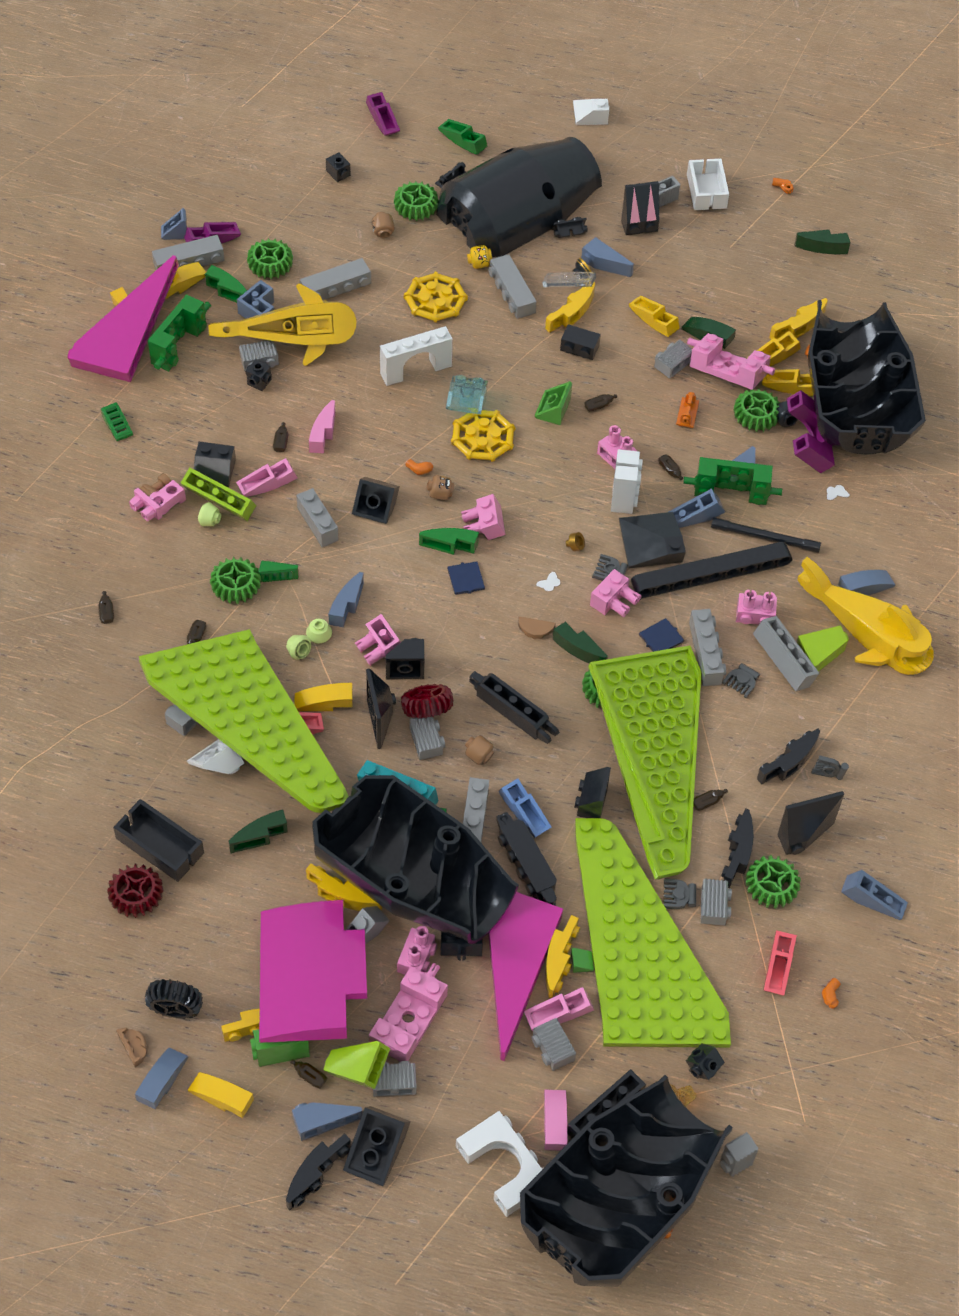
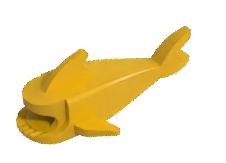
[208,283,357,366]
[797,557,934,675]

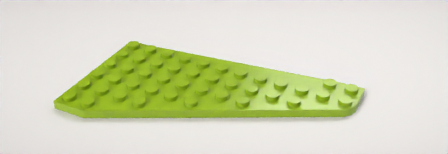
[139,629,349,813]
[588,645,701,880]
[575,818,731,1048]

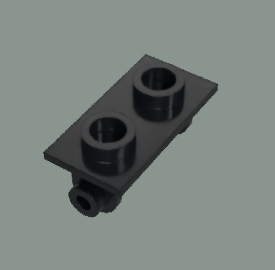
[435,162,466,188]
[552,217,588,238]

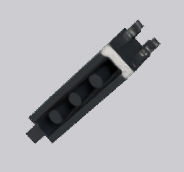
[469,671,560,744]
[496,812,557,906]

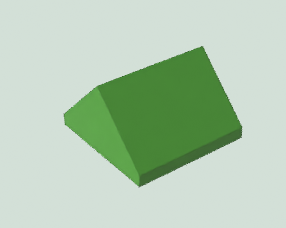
[534,381,572,425]

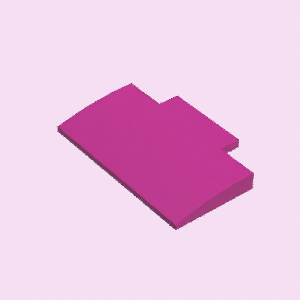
[259,900,367,1043]

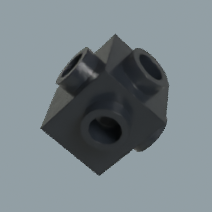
[245,359,272,391]
[685,1043,725,1080]

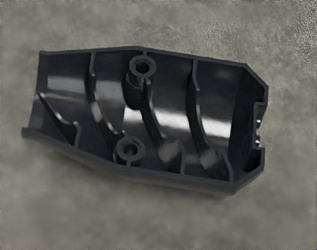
[436,137,602,257]
[808,300,926,455]
[312,775,519,944]
[520,1075,733,1287]

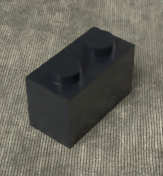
[560,324,601,360]

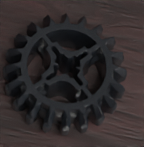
[145,979,203,1019]

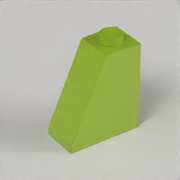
[797,625,849,672]
[323,1041,391,1089]

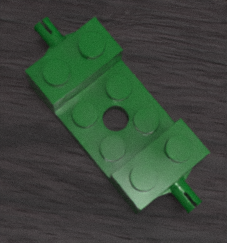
[148,294,211,372]
[683,457,782,505]

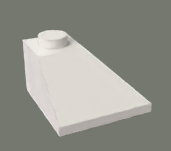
[573,99,609,125]
[187,739,244,774]

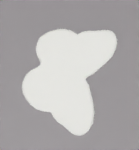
[827,485,850,500]
[536,572,560,591]

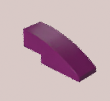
[366,92,400,136]
[184,222,241,244]

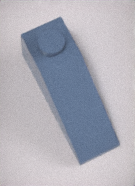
[581,237,634,277]
[669,489,725,528]
[841,870,908,920]
[292,1102,363,1141]

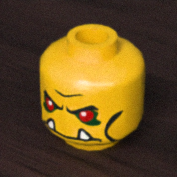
[467,245,492,269]

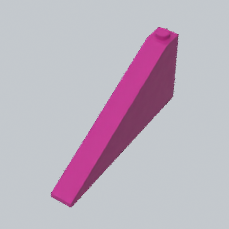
[68,255,179,382]
[488,892,563,1061]

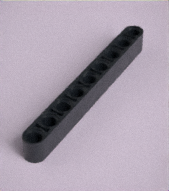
[631,542,793,598]

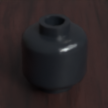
[776,401,798,427]

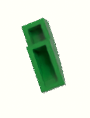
[438,119,488,155]
[205,265,247,303]
[419,528,479,555]

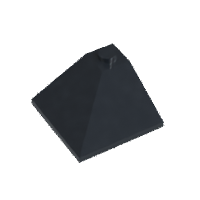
[619,512,686,568]
[366,668,396,749]
[777,791,844,855]

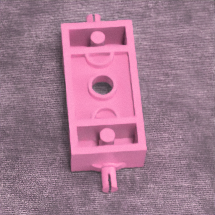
[687,333,775,390]
[369,963,448,1062]

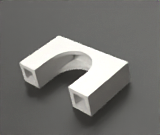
[380,326,453,386]
[456,1111,544,1217]

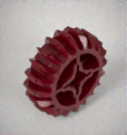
[401,684,454,719]
[107,863,164,918]

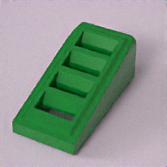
[101,402,133,441]
[259,560,299,582]

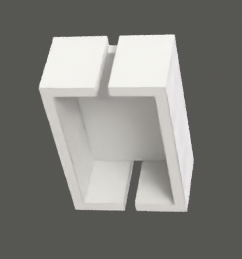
[687,159,729,210]
[611,449,643,514]

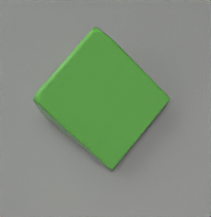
[571,948,594,973]

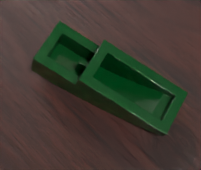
[794,229,851,255]
[681,317,736,349]
[553,621,608,664]
[228,809,288,853]

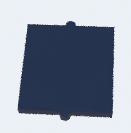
[447,561,485,595]
[639,618,684,652]

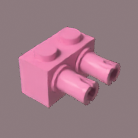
[597,425,637,469]
[461,494,505,540]
[590,569,641,617]
[736,590,777,625]
[355,614,401,666]
[397,926,438,975]

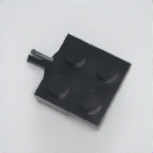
[441,932,483,961]

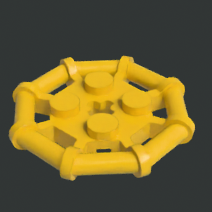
[403,271,468,323]
[451,408,516,462]

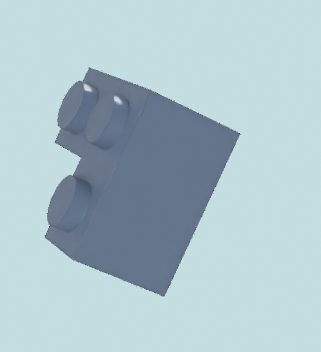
[237,280,274,319]

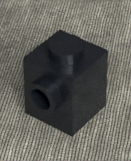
[326,152,351,182]

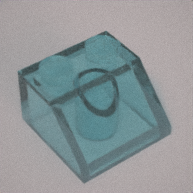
[446,375,488,414]

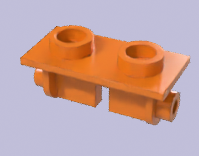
[676,392,699,428]

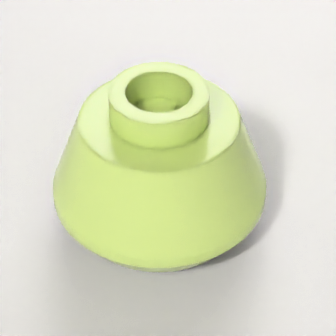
[198,502,221,527]
[306,619,332,643]
[286,635,311,660]

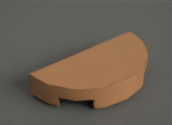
[518,616,556,639]
[116,1028,147,1067]

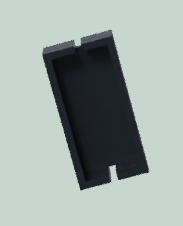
[113,799,204,882]

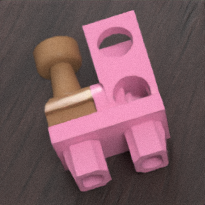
[129,473,186,522]

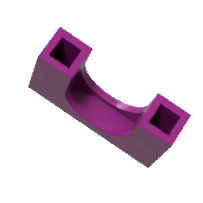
[787,391,835,473]

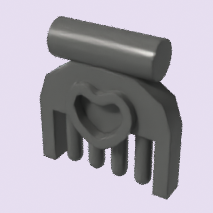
[592,554,628,581]
[722,663,760,698]
[811,755,849,780]
[663,879,696,909]

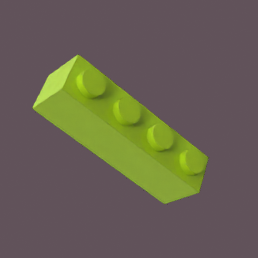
[181,467,257,521]

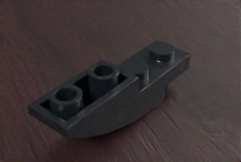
[757,728,820,785]
[721,808,754,888]
[286,1133,351,1211]

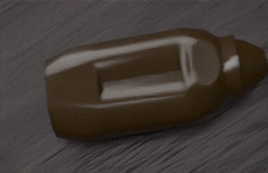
[584,394,617,412]
[273,422,289,452]
[658,454,683,480]
[98,591,114,624]
[187,620,206,644]
[693,789,728,811]
[290,1059,327,1089]

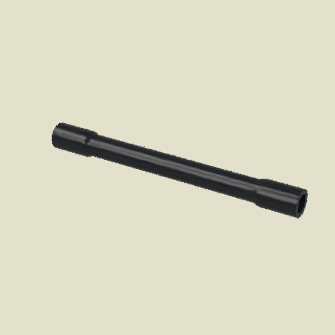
[711,517,821,553]

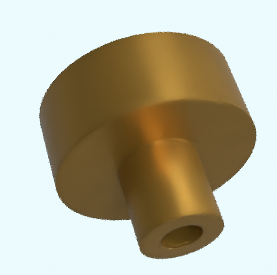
[566,532,585,551]

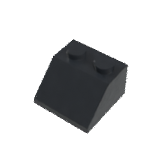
[194,441,236,488]
[352,477,400,524]
[386,638,425,680]
[574,767,611,818]

